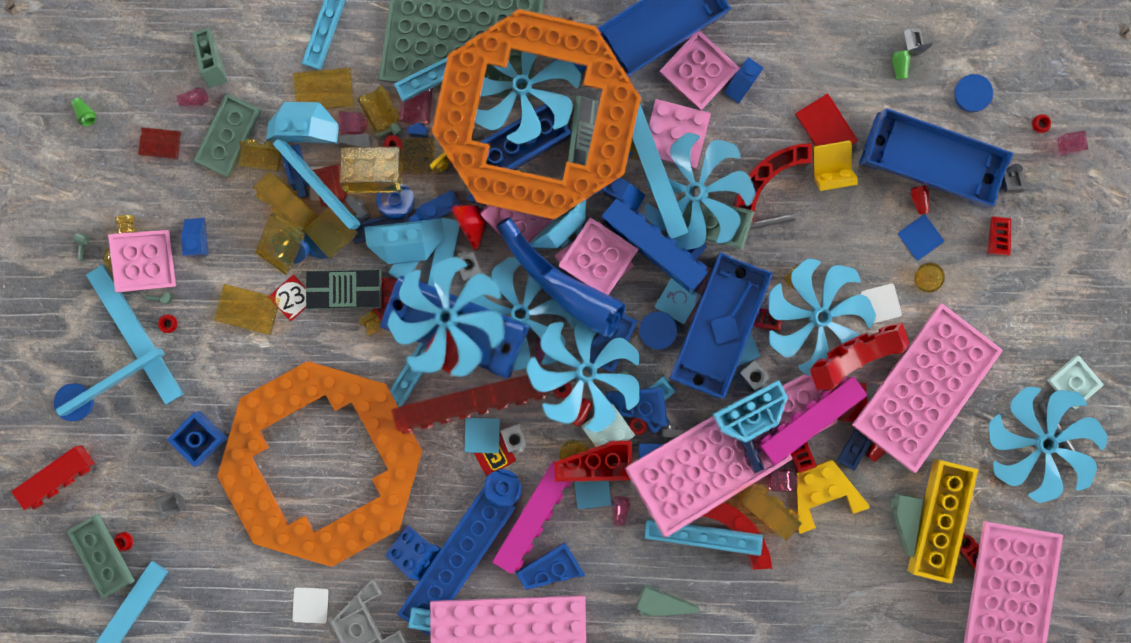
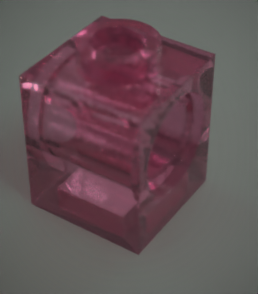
[338,111,368,135]
[1057,130,1088,156]
[768,469,798,492]

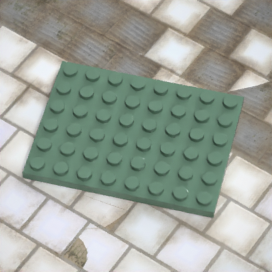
[379,0,544,102]

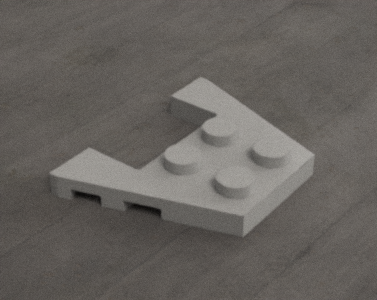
[330,578,408,643]

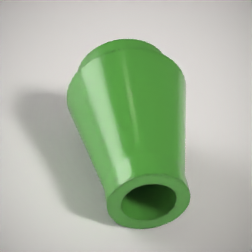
[891,51,911,79]
[71,97,97,127]

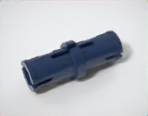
[741,439,765,473]

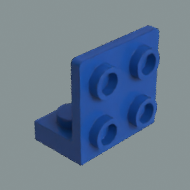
[385,525,442,581]

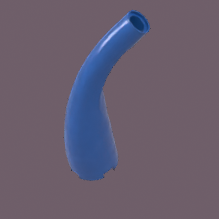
[496,217,626,338]

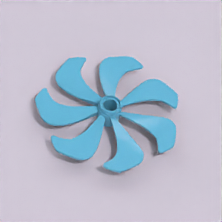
[475,52,581,145]
[645,133,755,250]
[388,257,504,377]
[471,257,578,371]
[768,259,876,376]
[526,322,639,432]
[989,387,1108,503]

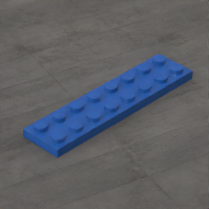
[397,488,516,636]

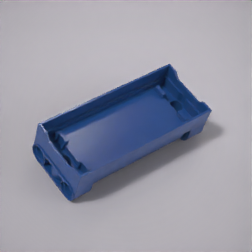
[597,0,731,78]
[859,108,1014,209]
[668,252,773,399]
[380,276,531,379]

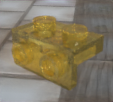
[358,85,400,133]
[239,139,281,172]

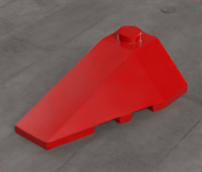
[452,205,487,251]
[554,441,632,482]

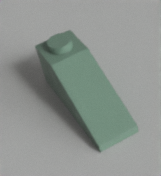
[192,27,228,88]
[890,493,923,557]
[636,584,700,617]

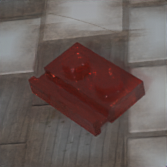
[138,127,181,159]
[313,164,348,208]

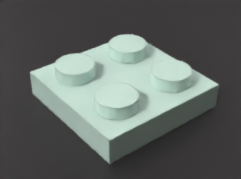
[1047,355,1104,410]
[581,404,635,447]

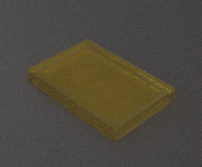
[293,67,354,109]
[255,212,305,275]
[214,284,281,335]

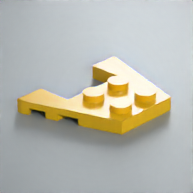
[795,460,870,534]

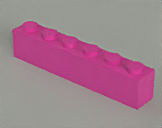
[757,376,867,465]
[493,461,572,574]

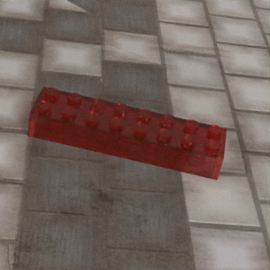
[391,375,551,435]

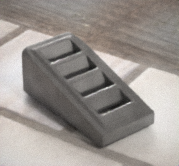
[335,134,372,152]

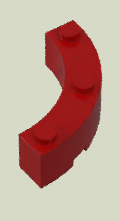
[733,143,812,221]
[809,322,909,391]
[701,501,772,570]

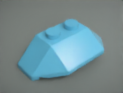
[266,102,339,143]
[529,199,586,250]
[364,219,444,264]
[713,380,788,442]

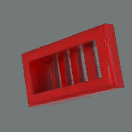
[987,216,1011,257]
[753,308,783,332]
[790,442,817,473]

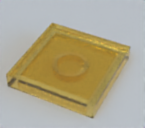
[304,207,359,259]

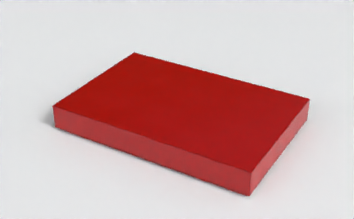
[795,93,858,146]

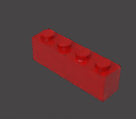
[11,445,95,510]

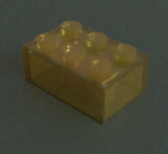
[340,147,402,193]
[253,171,319,232]
[736,482,802,541]

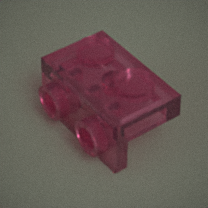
[400,88,433,125]

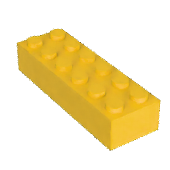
[907,458,979,584]

